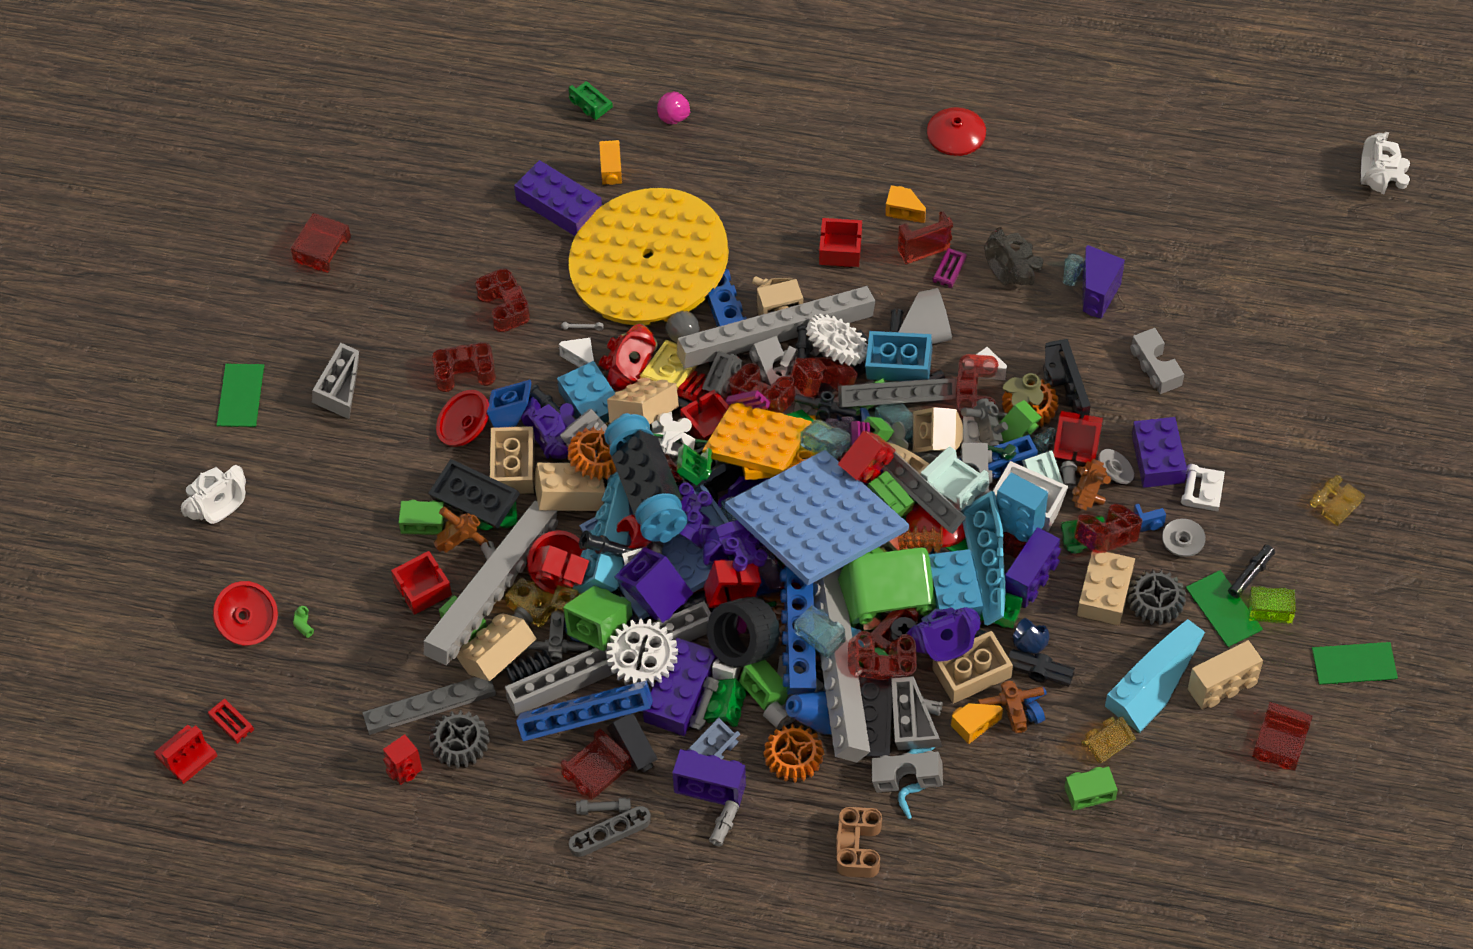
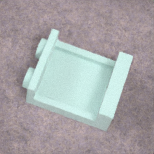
[921,446,989,511]

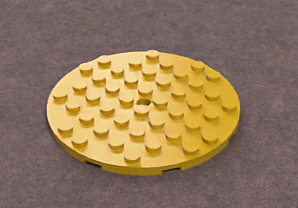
[569,188,729,325]

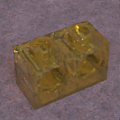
[505,577,556,628]

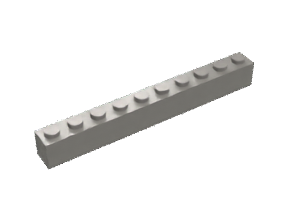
[677,286,875,369]
[424,501,558,666]
[813,568,870,762]
[505,601,711,716]

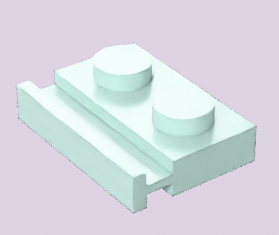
[1022,450,1063,484]

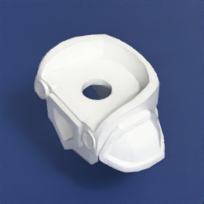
[1361,132,1410,194]
[654,413,698,466]
[181,465,246,524]

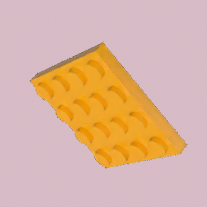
[702,403,812,475]

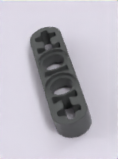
[569,806,651,857]

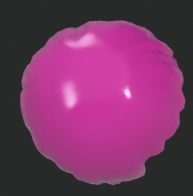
[657,92,690,124]

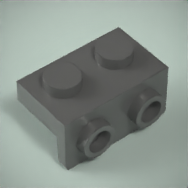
[702,351,742,398]

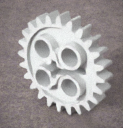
[806,314,868,366]
[606,619,678,687]

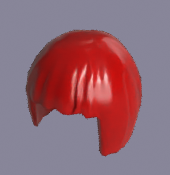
[617,514,651,549]

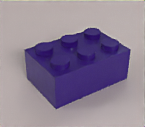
[1131,417,1187,488]
[1005,527,1061,608]
[673,749,746,806]

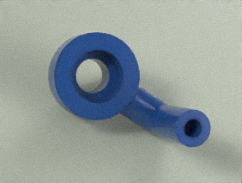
[1022,686,1047,724]

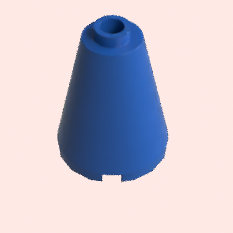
[786,691,832,734]

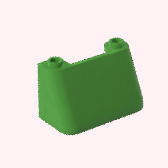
[838,548,936,624]

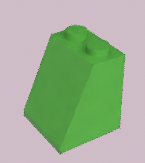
[563,585,633,651]

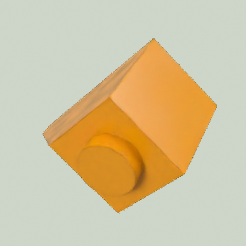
[599,140,622,185]
[885,185,926,223]
[951,703,1003,744]

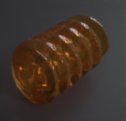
[898,526,943,553]

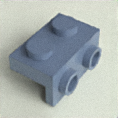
[688,718,740,759]

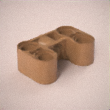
[836,807,882,878]

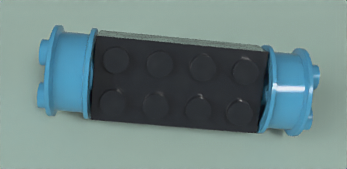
[604,413,687,543]

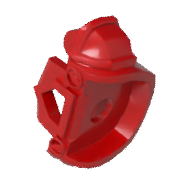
[598,324,656,392]

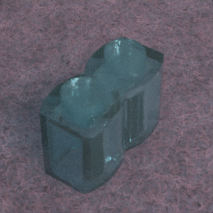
[800,420,850,459]

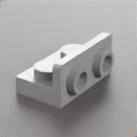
[559,409,607,446]

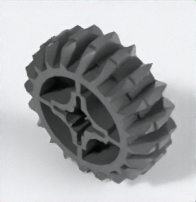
[1127,569,1186,625]
[429,710,489,769]

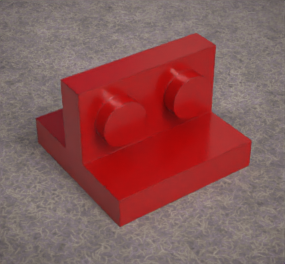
[154,725,217,784]

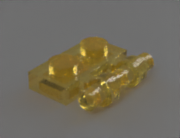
[1310,475,1365,526]

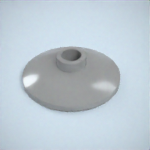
[1098,449,1134,484]
[1162,519,1206,557]

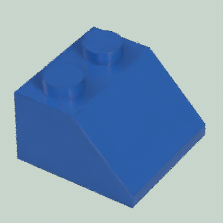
[487,380,532,428]

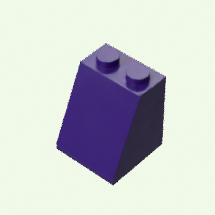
[1083,245,1125,319]
[614,547,693,623]

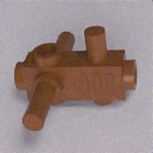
[1072,459,1111,510]
[434,507,489,553]
[978,681,1044,733]

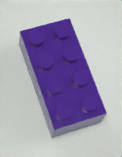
[514,160,602,236]
[643,637,718,736]

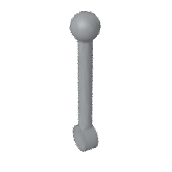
[561,322,604,330]

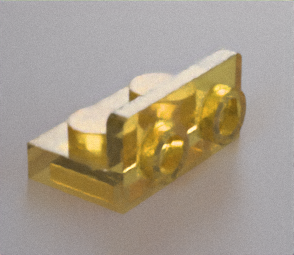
[1081,716,1136,763]

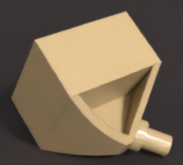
[752,276,803,316]
[913,408,963,452]

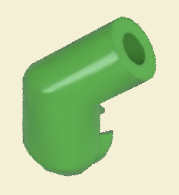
[293,606,314,638]

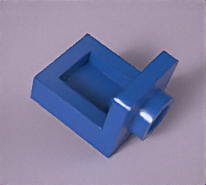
[1131,504,1166,532]

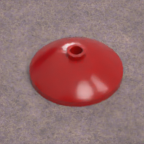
[927,107,986,156]
[436,390,489,447]
[906,503,966,548]
[527,530,583,595]
[213,581,278,646]

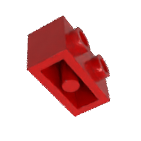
[383,734,422,785]

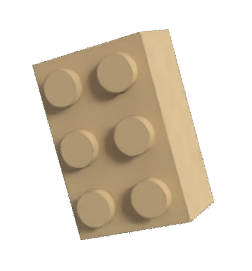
[607,378,679,424]
[490,426,535,494]
[534,463,605,511]
[1077,549,1135,626]
[457,613,537,681]
[933,631,1013,704]
[1188,640,1263,709]

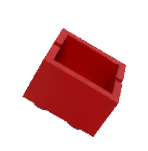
[819,218,862,267]
[680,389,729,441]
[1053,411,1103,463]
[838,430,896,483]
[530,545,589,589]
[391,551,452,615]
[704,560,761,608]

